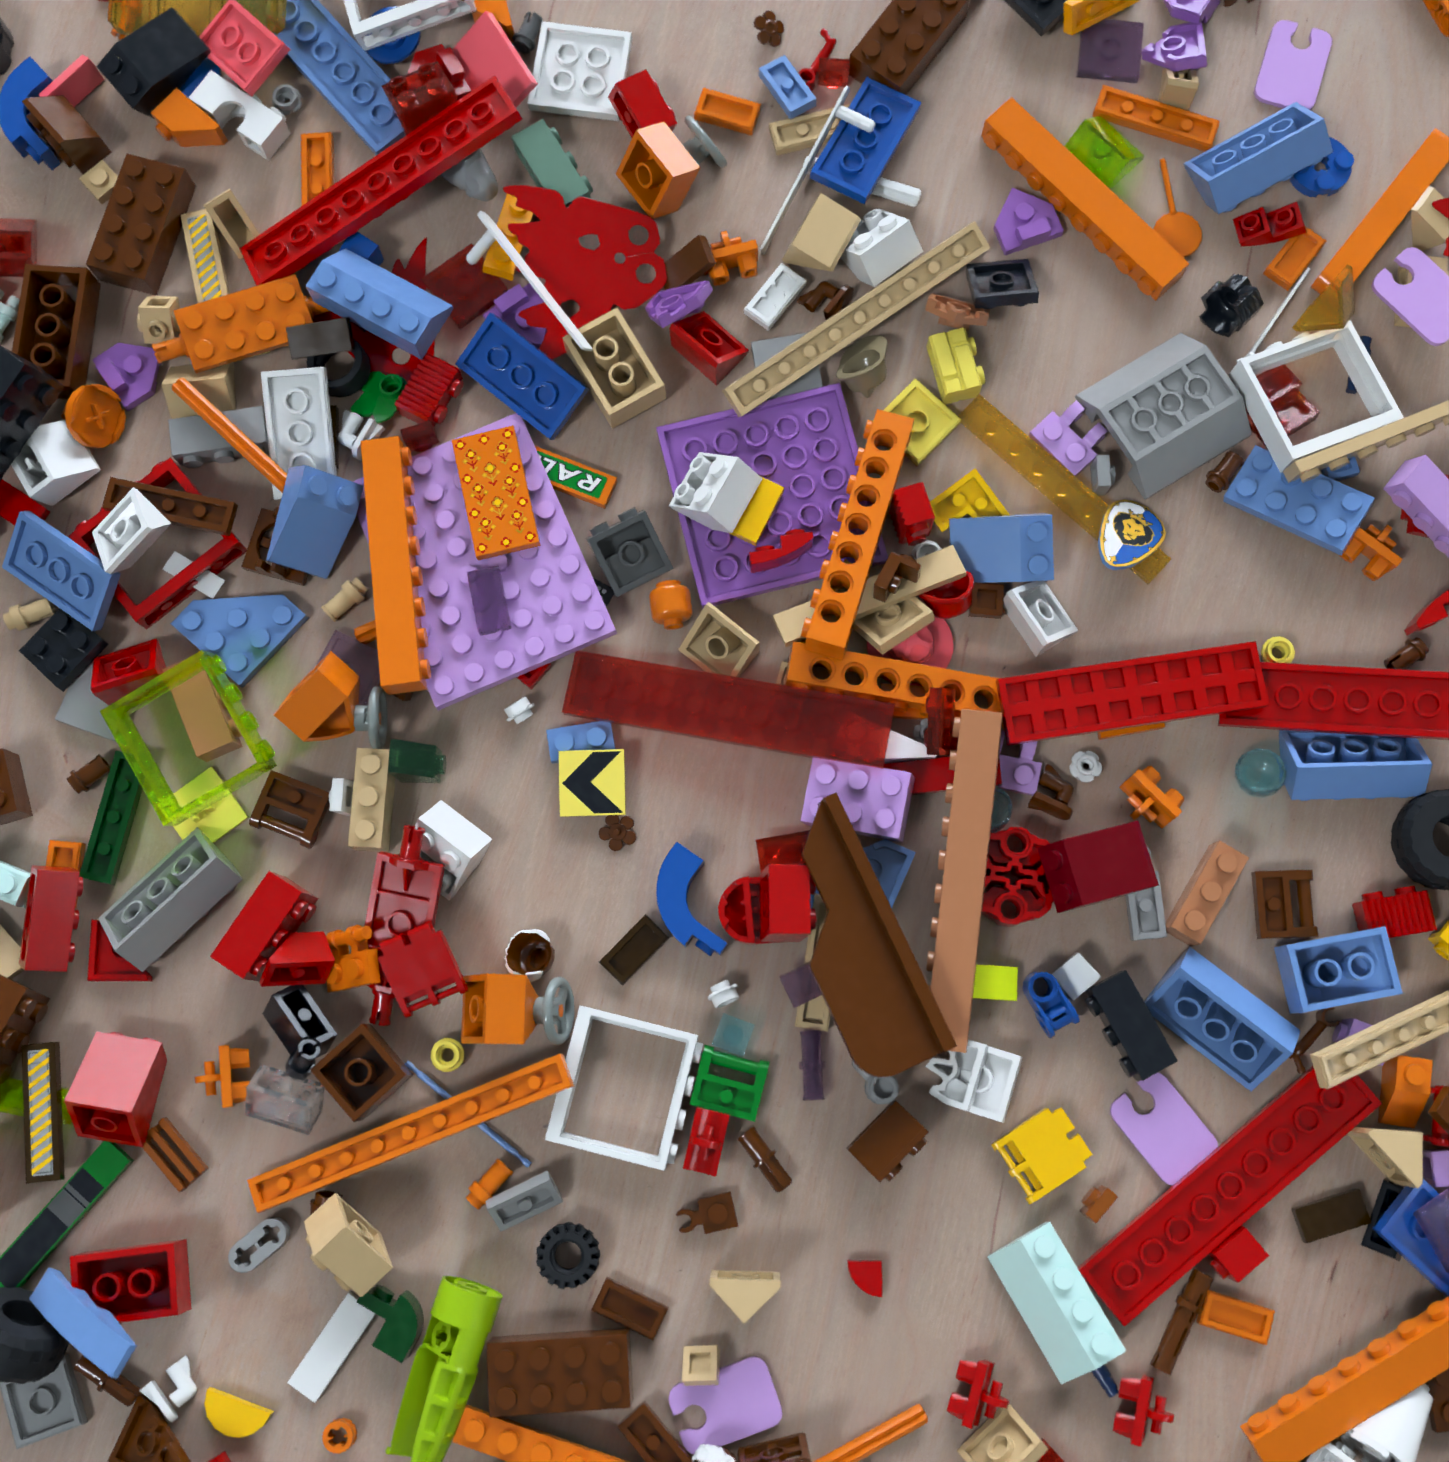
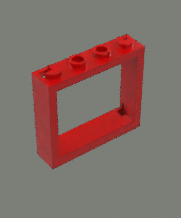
[68,458,247,630]

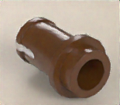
[1205,451,1244,493]
[1384,637,1429,670]
[67,754,111,794]

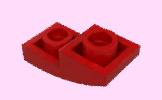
[1233,201,1307,247]
[749,529,813,573]

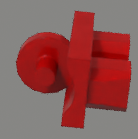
[683,1107,730,1177]
[947,1360,1009,1429]
[1113,1375,1175,1447]

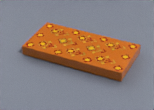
[452,425,541,561]

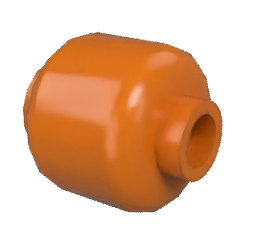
[649,580,693,630]

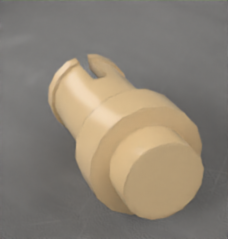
[321,577,369,622]
[3,597,56,631]

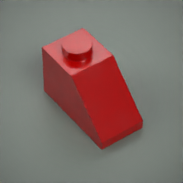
[259,931,335,987]

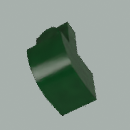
[356,1285,424,1363]

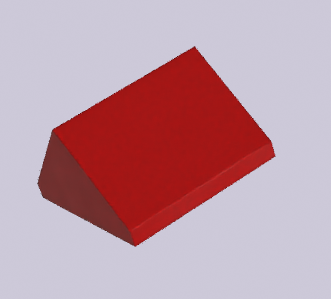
[669,311,749,386]
[90,638,168,705]

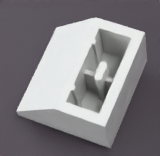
[840,209,923,287]
[11,419,101,506]
[669,452,762,533]
[415,800,492,900]

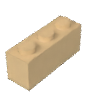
[348,748,397,852]

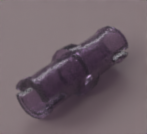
[799,1030,826,1100]

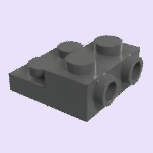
[586,507,674,597]

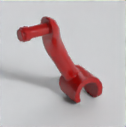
[798,28,836,92]

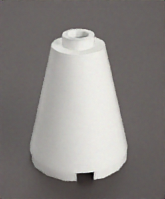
[1341,1383,1433,1462]

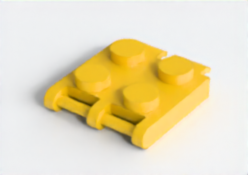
[991,1107,1093,1204]

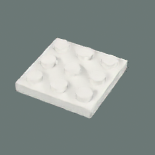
[528,21,632,121]

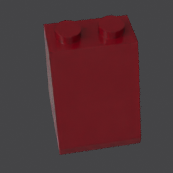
[1037,821,1159,913]

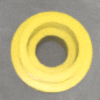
[1261,636,1295,663]
[430,1038,465,1072]

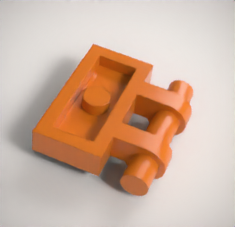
[326,925,381,993]

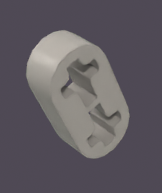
[228,1217,290,1273]

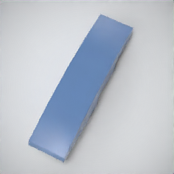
[29,1267,137,1379]

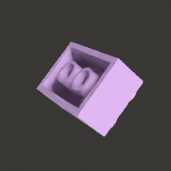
[801,756,915,843]

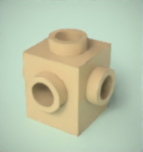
[137,296,181,344]

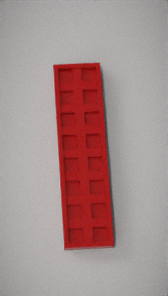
[995,641,1269,746]

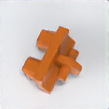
[704,231,758,286]
[1337,524,1403,581]
[1119,766,1184,829]
[195,1045,252,1108]

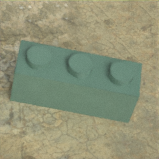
[511,119,593,207]

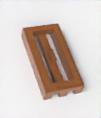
[143,1117,209,1192]

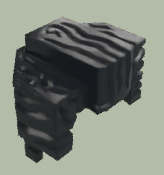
[1199,274,1264,337]

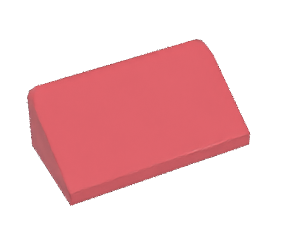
[38,54,105,107]

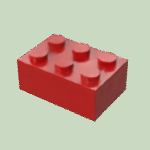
[210,871,319,981]
[70,1239,191,1322]

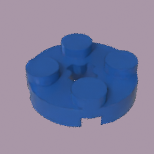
[1290,137,1354,198]

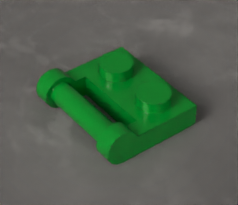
[689,1045,770,1122]

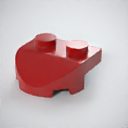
[718,876,782,945]

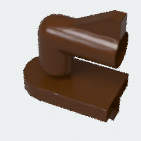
[798,281,854,320]
[1028,764,1074,820]

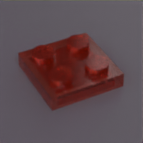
[422,243,508,329]

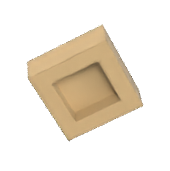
[79,159,118,205]
[682,1345,720,1386]

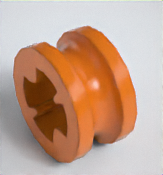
[322,1418,357,1454]

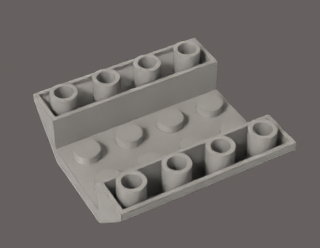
[1075,333,1252,500]

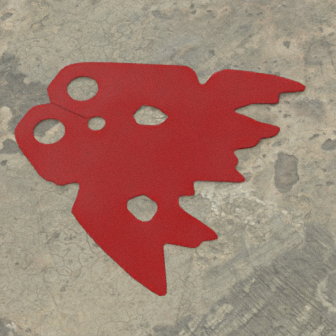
[503,185,667,359]

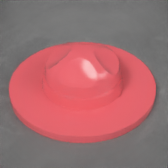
[867,616,953,686]

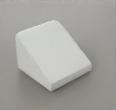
[1052,952,1101,1001]

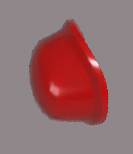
[919,571,974,619]

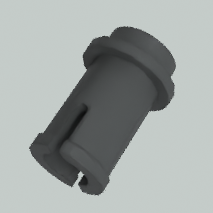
[513,12,544,54]

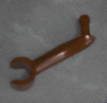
[1289,1007,1340,1074]

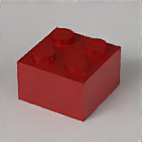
[760,865,816,942]

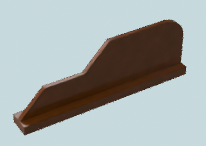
[801,793,957,1077]

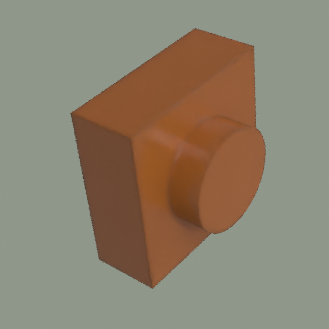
[1080,1185,1118,1223]

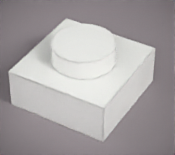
[329,778,354,816]

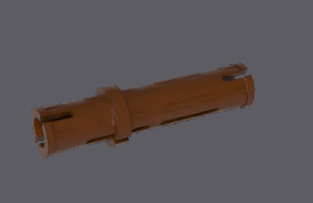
[1150,1268,1214,1375]

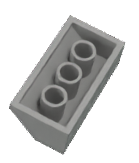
[98,827,242,972]

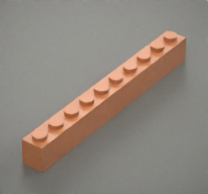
[927,709,1003,1053]

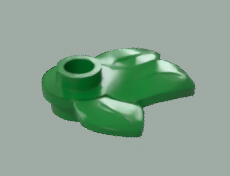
[350,371,407,423]

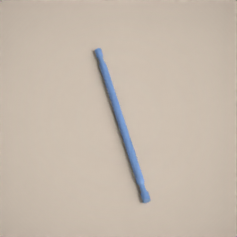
[405,1060,532,1168]

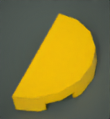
[204,1387,274,1438]

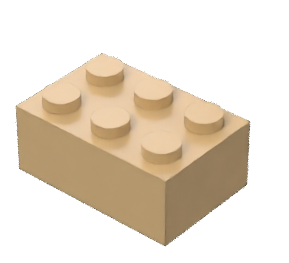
[562,307,666,429]

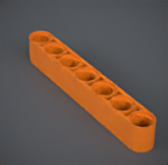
[1311,127,1449,305]

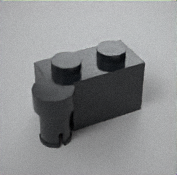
[262,985,337,1080]

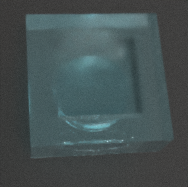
[712,1013,755,1057]

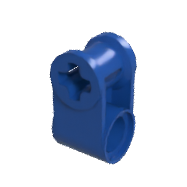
[1022,972,1080,1038]

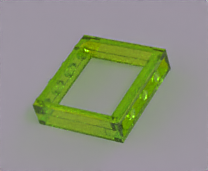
[100,650,277,826]

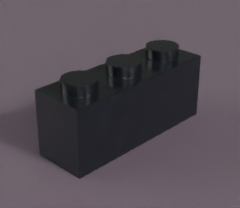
[1085,970,1178,1081]

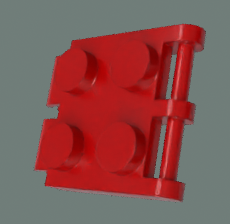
[378,921,468,1018]

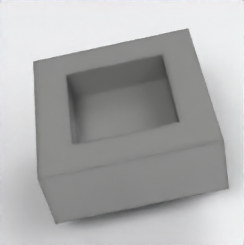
[1090,455,1115,496]

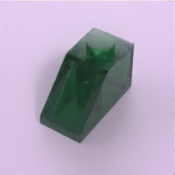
[388,739,447,783]

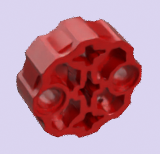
[982,827,1053,927]

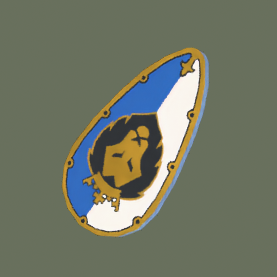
[1098,500,1166,570]

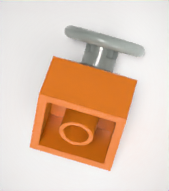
[616,115,727,219]
[274,651,387,749]
[461,973,574,1045]

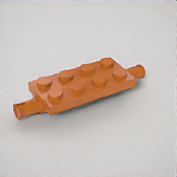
[152,274,330,373]

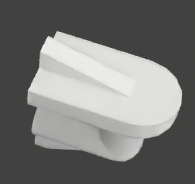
[337,410,385,461]
[140,1355,197,1423]

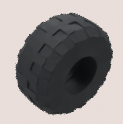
[1391,789,1449,890]
[0,1287,69,1384]

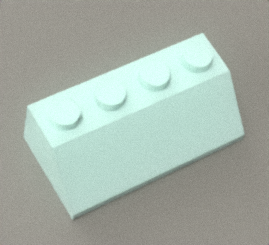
[987,1222,1126,1384]

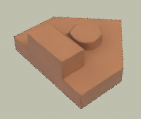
[925,293,990,331]

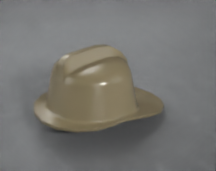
[836,335,888,398]

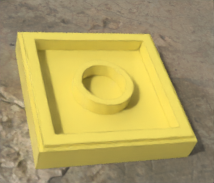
[873,378,962,466]

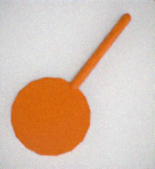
[1153,158,1202,258]

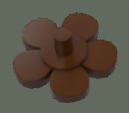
[754,10,784,47]
[599,815,636,851]

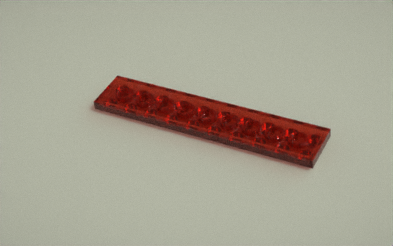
[562,651,895,769]

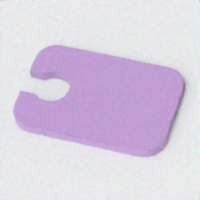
[1254,20,1332,110]
[1371,247,1449,346]
[1110,1073,1218,1186]
[669,1356,782,1454]

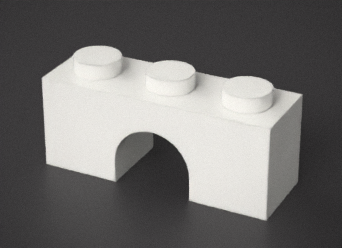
[189,70,291,161]

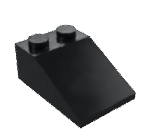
[96,7,211,119]

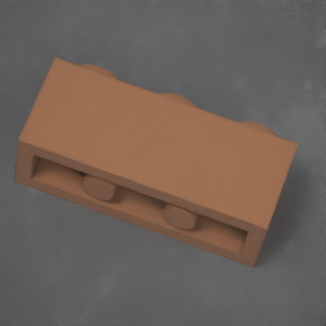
[162,654,243,762]
[1165,840,1249,947]

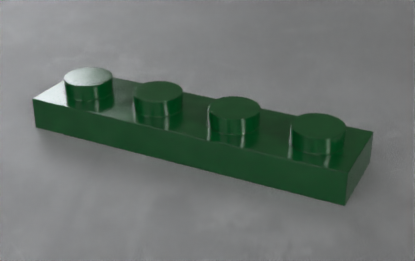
[79,750,151,886]

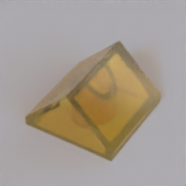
[1292,264,1354,332]

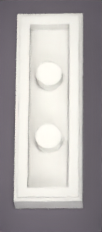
[287,1291,376,1403]

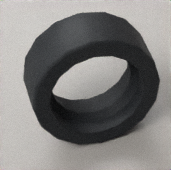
[306,339,371,398]

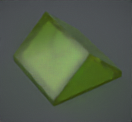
[1065,116,1144,189]

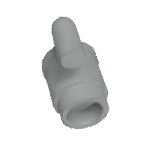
[851,1060,899,1105]

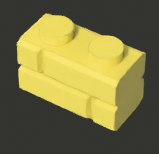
[926,328,985,405]

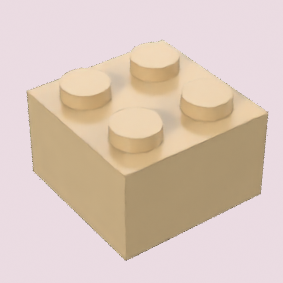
[304,1193,393,1297]

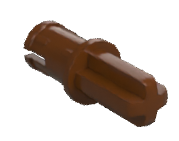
[737,1126,792,1193]
[74,1355,141,1407]

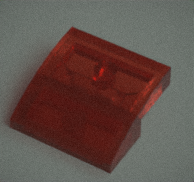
[1245,364,1320,448]

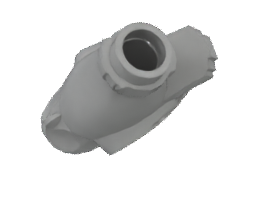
[441,148,499,201]

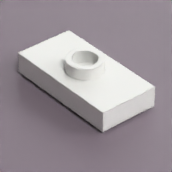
[744,263,806,331]

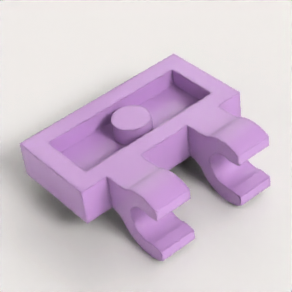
[1029,400,1108,479]
[995,730,1042,796]

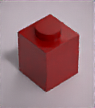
[1209,1226,1269,1283]

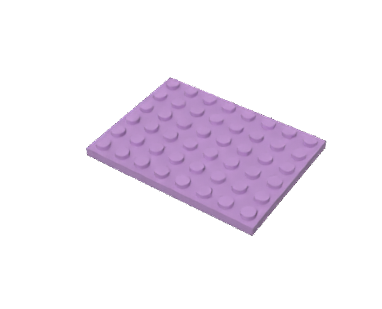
[353,413,617,711]

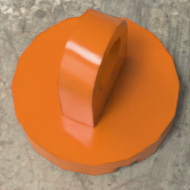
[61,384,126,448]

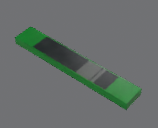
[0,1141,134,1288]

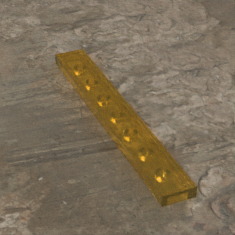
[958,394,1171,584]

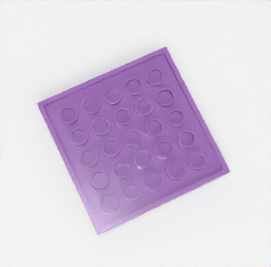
[656,383,888,609]

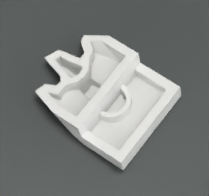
[925,1039,1023,1123]

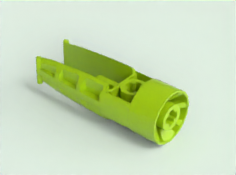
[386,1275,503,1462]

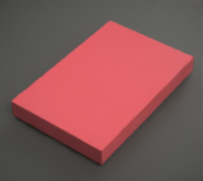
[199,0,291,97]
[452,11,538,108]

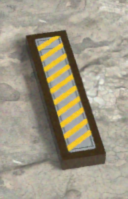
[21,1042,65,1184]

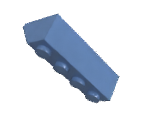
[1184,102,1333,214]
[305,248,454,360]
[1279,730,1432,801]
[1144,946,1301,1091]

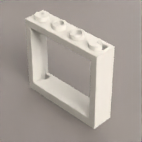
[344,0,477,51]
[1229,321,1404,473]
[545,1005,703,1171]

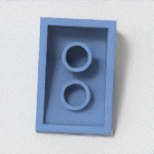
[266,465,363,579]
[949,513,1054,583]
[1274,926,1403,1014]

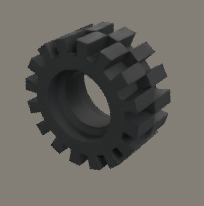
[536,1222,600,1289]

